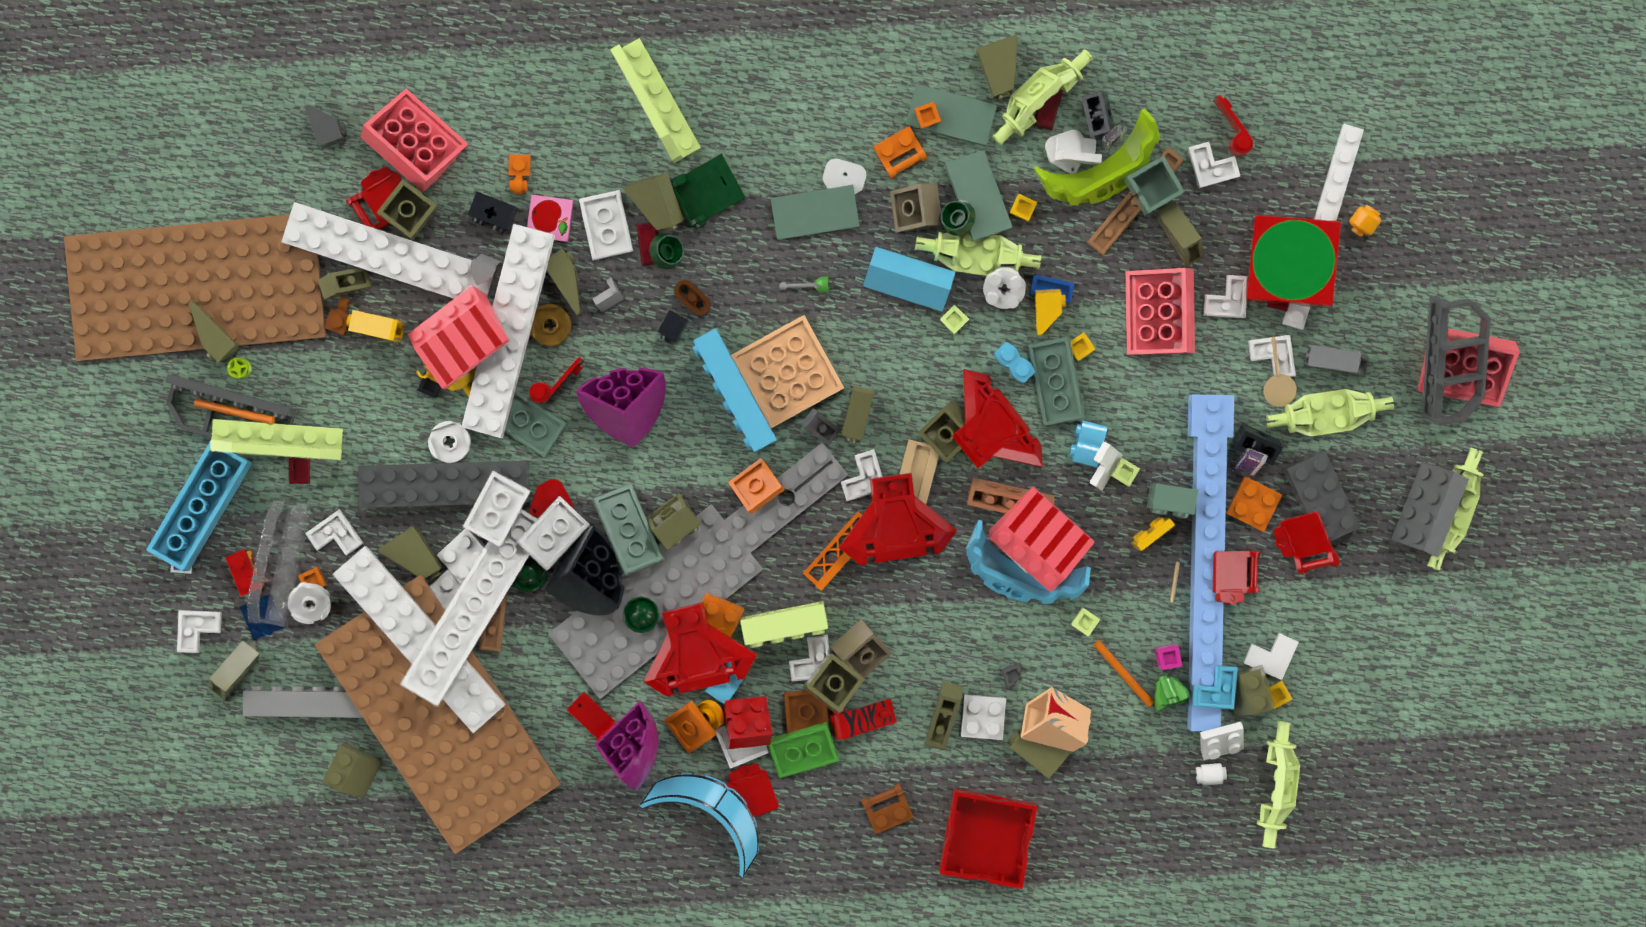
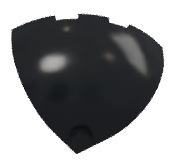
[544,525,624,615]

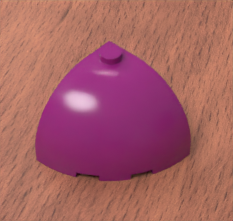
[576,367,666,448]
[594,701,659,791]

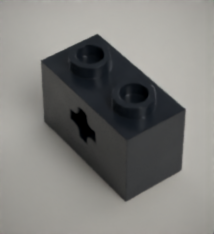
[1082,91,1115,140]
[467,191,518,233]
[1233,423,1283,466]

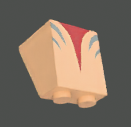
[1021,687,1091,752]

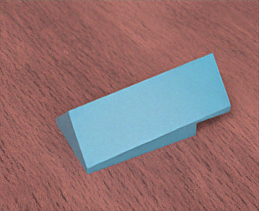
[863,247,955,312]

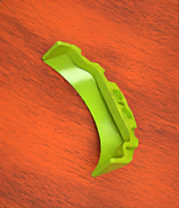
[1033,108,1160,206]

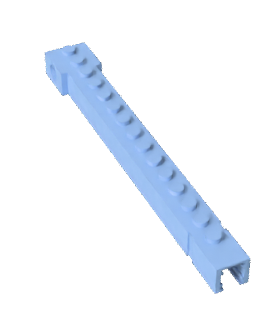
[1187,394,1234,731]

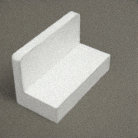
[1055,135,1102,165]

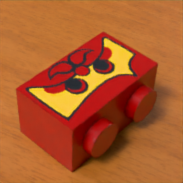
[225,548,266,596]

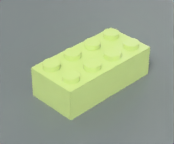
[740,601,828,648]

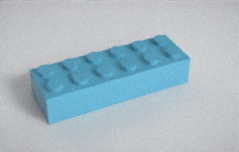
[692,329,777,452]
[146,441,253,571]

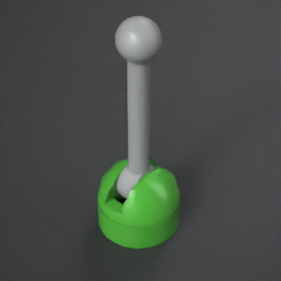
[779,276,830,293]

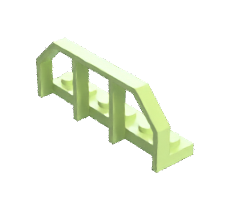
[610,38,701,163]
[210,419,343,460]

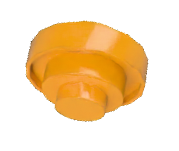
[697,700,724,730]

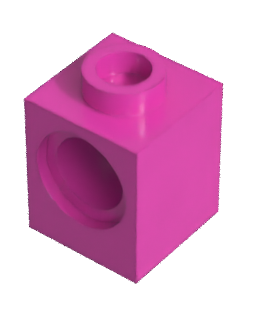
[1154,643,1182,670]

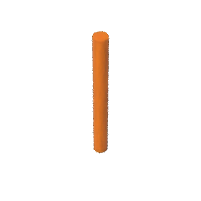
[194,398,275,425]
[1093,639,1154,707]

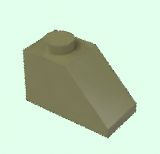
[318,268,371,300]

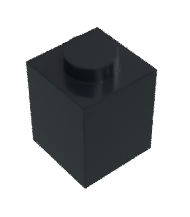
[657,310,689,344]

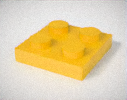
[1131,517,1175,551]

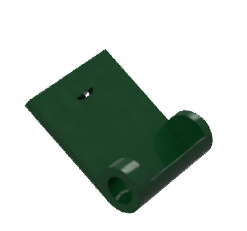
[670,153,746,229]

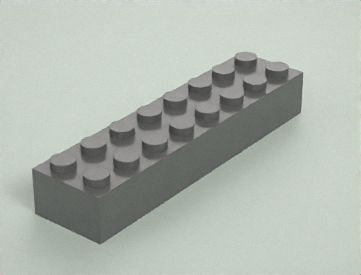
[358,461,531,508]

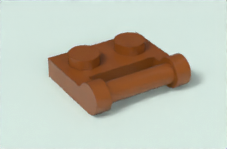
[861,783,914,834]

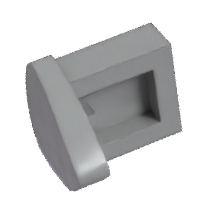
[471,254,501,285]
[593,277,624,312]

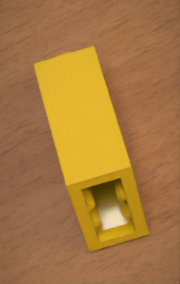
[347,310,405,343]

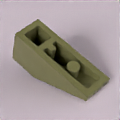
[546,249,582,316]
[189,300,242,363]
[925,681,963,750]

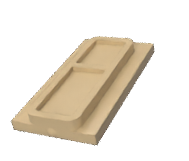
[900,439,939,504]

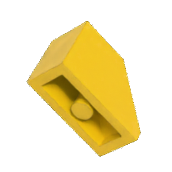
[1035,289,1066,335]

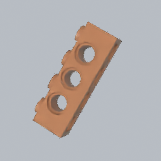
[967,477,1054,513]

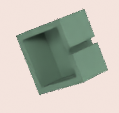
[1124,155,1185,216]
[1147,483,1198,518]

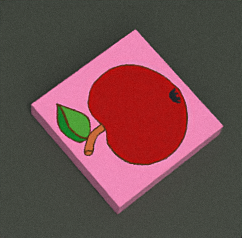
[527,195,574,242]

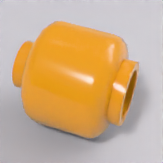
[1349,204,1381,237]

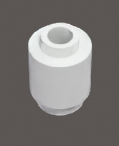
[1196,763,1227,786]

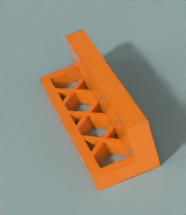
[803,511,862,591]

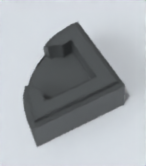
[1001,663,1022,689]

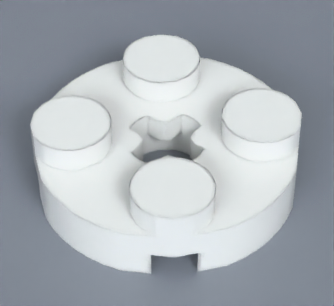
[983,267,1026,309]
[428,421,471,463]
[288,582,331,624]

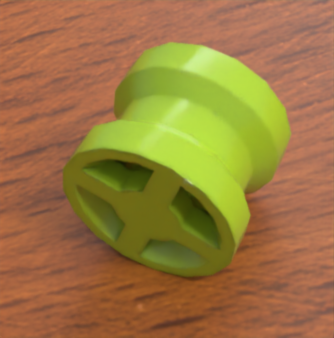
[227,358,252,379]

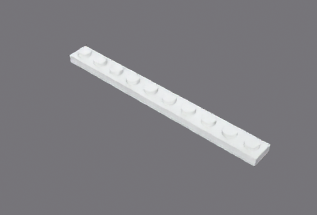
[1282,124,1364,330]

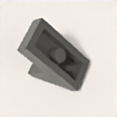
[801,409,841,446]

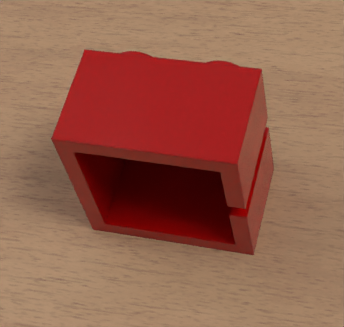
[723,696,773,749]

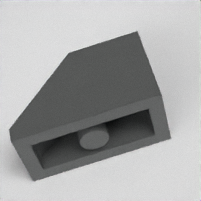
[305,105,348,148]

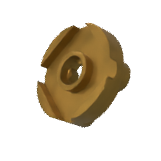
[530,304,572,346]

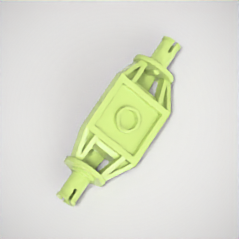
[992,49,1093,145]
[915,231,1041,276]
[1266,389,1394,436]
[1427,448,1484,570]
[1257,721,1300,848]

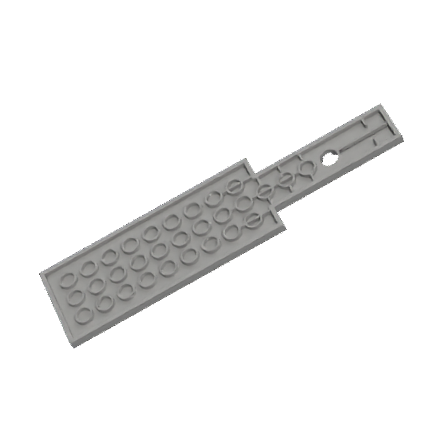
[548,442,848,699]

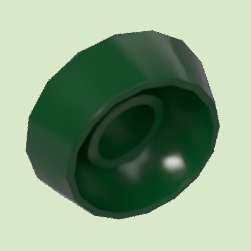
[940,200,976,236]
[649,233,684,269]
[513,555,546,592]
[623,596,660,633]

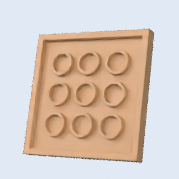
[731,315,844,428]

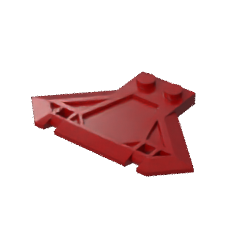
[951,369,1043,469]
[839,473,957,565]
[643,602,758,697]

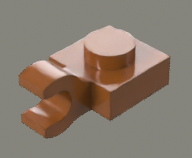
[324,297,351,335]

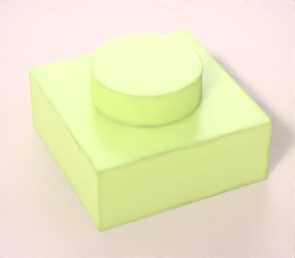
[940,305,969,334]
[1110,458,1140,487]
[1071,607,1100,637]

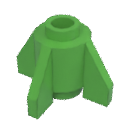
[1154,675,1190,711]

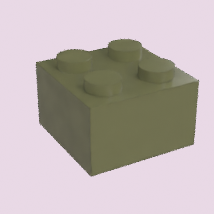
[377,180,438,241]
[803,654,865,713]

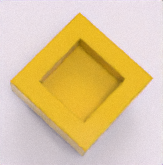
[1009,193,1037,222]
[1070,332,1096,361]
[1270,680,1293,709]

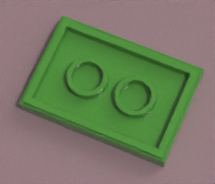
[768,722,839,779]

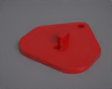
[529,479,574,518]

